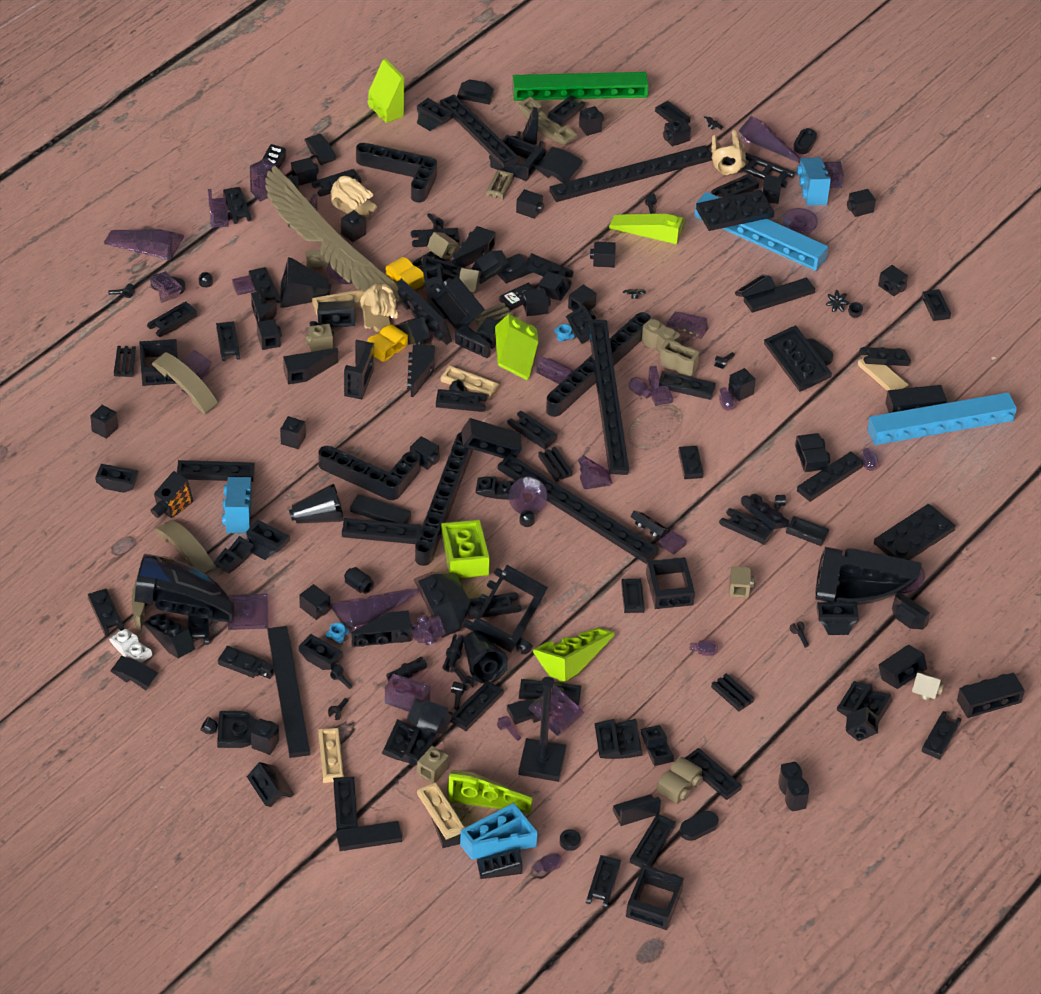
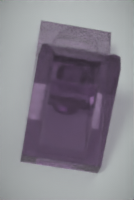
[149,271,182,303]
[578,455,613,489]

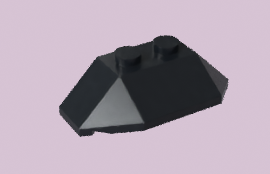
[414,572,471,638]

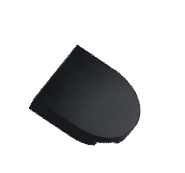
[217,711,258,748]

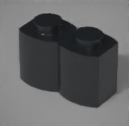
[795,433,830,472]
[778,762,809,812]

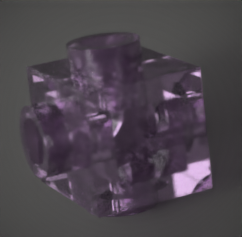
[411,615,446,645]

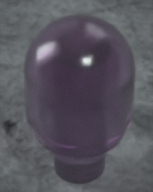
[628,377,651,399]
[719,387,736,411]
[862,448,879,471]
[690,640,718,656]
[534,852,562,873]

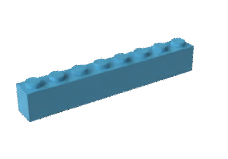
[694,192,828,271]
[867,392,1017,445]

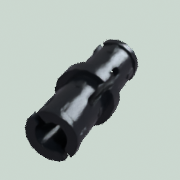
[442,634,464,673]
[386,657,427,685]

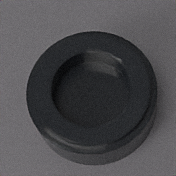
[559,829,581,851]

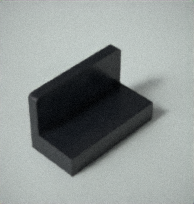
[246,762,294,807]
[613,794,661,826]

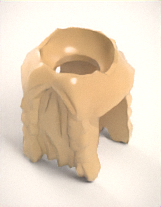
[711,129,746,176]
[331,176,377,217]
[360,283,399,332]

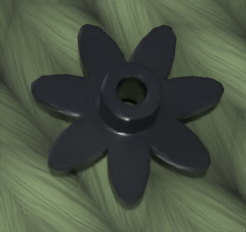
[704,116,723,130]
[623,289,646,299]
[826,290,849,312]

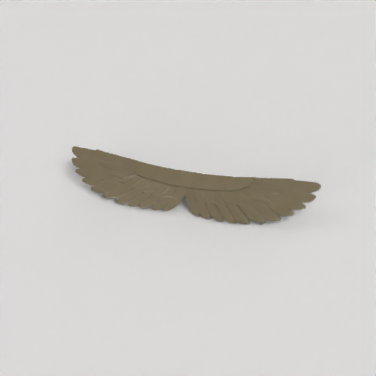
[265,166,401,302]

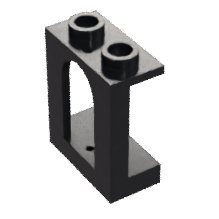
[344,340,374,400]

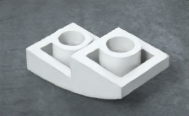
[110,629,153,663]

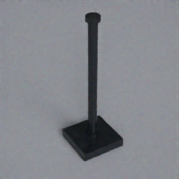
[518,677,566,782]

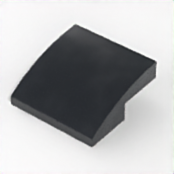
[535,147,583,183]
[837,681,893,724]
[381,719,436,765]
[594,719,643,759]

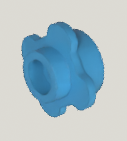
[554,324,575,341]
[326,623,349,643]

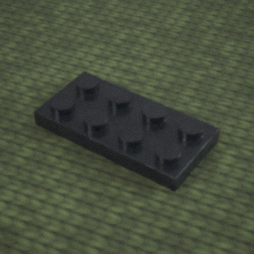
[696,190,774,231]
[396,278,452,345]
[764,325,832,392]
[874,503,956,560]

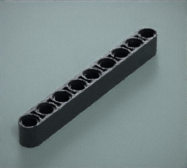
[546,312,651,417]
[415,432,473,566]

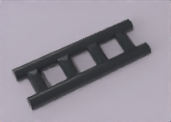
[723,152,795,188]

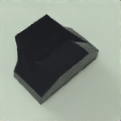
[457,79,494,105]
[417,98,453,131]
[471,250,511,284]
[497,254,533,284]
[95,464,138,493]
[246,520,290,560]
[892,592,930,630]
[816,602,859,635]
[299,634,343,670]
[407,699,453,734]

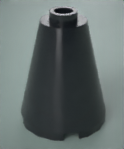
[289,484,344,524]
[464,631,508,683]

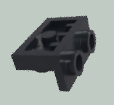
[566,305,596,344]

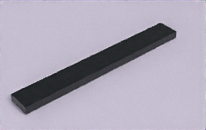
[440,94,519,168]
[267,626,310,758]

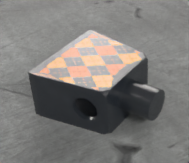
[150,471,194,518]

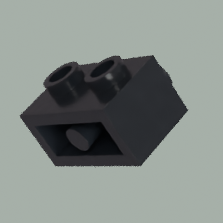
[317,301,356,327]
[878,644,927,689]

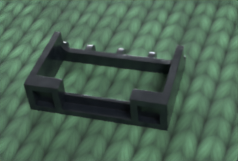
[463,565,548,653]

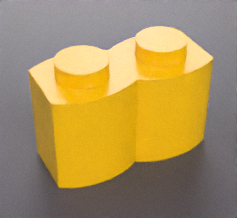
[385,257,425,291]
[367,324,408,362]

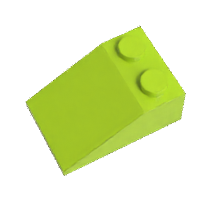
[367,58,404,124]
[495,314,538,380]
[441,520,489,579]

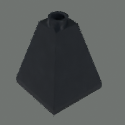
[280,257,331,308]

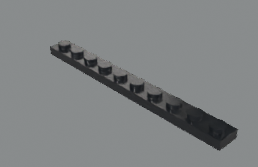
[549,145,712,202]
[588,320,629,475]
[498,454,659,564]

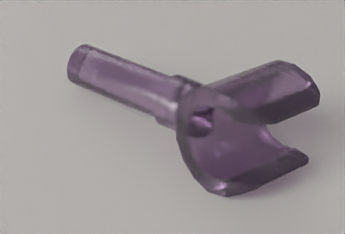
[497,716,521,741]

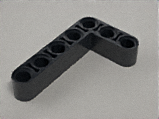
[356,142,437,203]
[318,446,420,500]

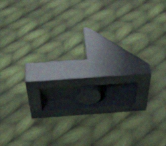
[251,292,277,322]

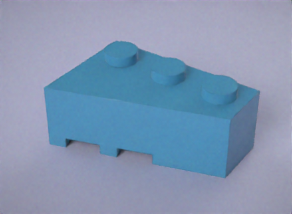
[797,157,831,206]
[222,477,252,533]
[460,803,537,860]

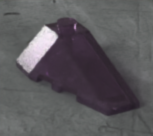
[739,115,800,163]
[104,229,184,260]
[331,588,419,630]

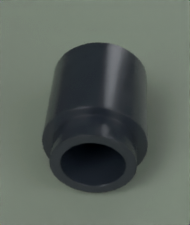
[344,567,374,594]

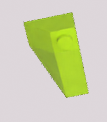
[609,214,686,244]
[533,627,614,682]
[448,770,532,814]

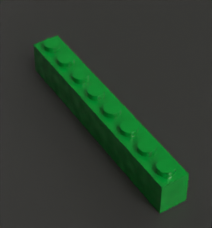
[512,72,648,101]

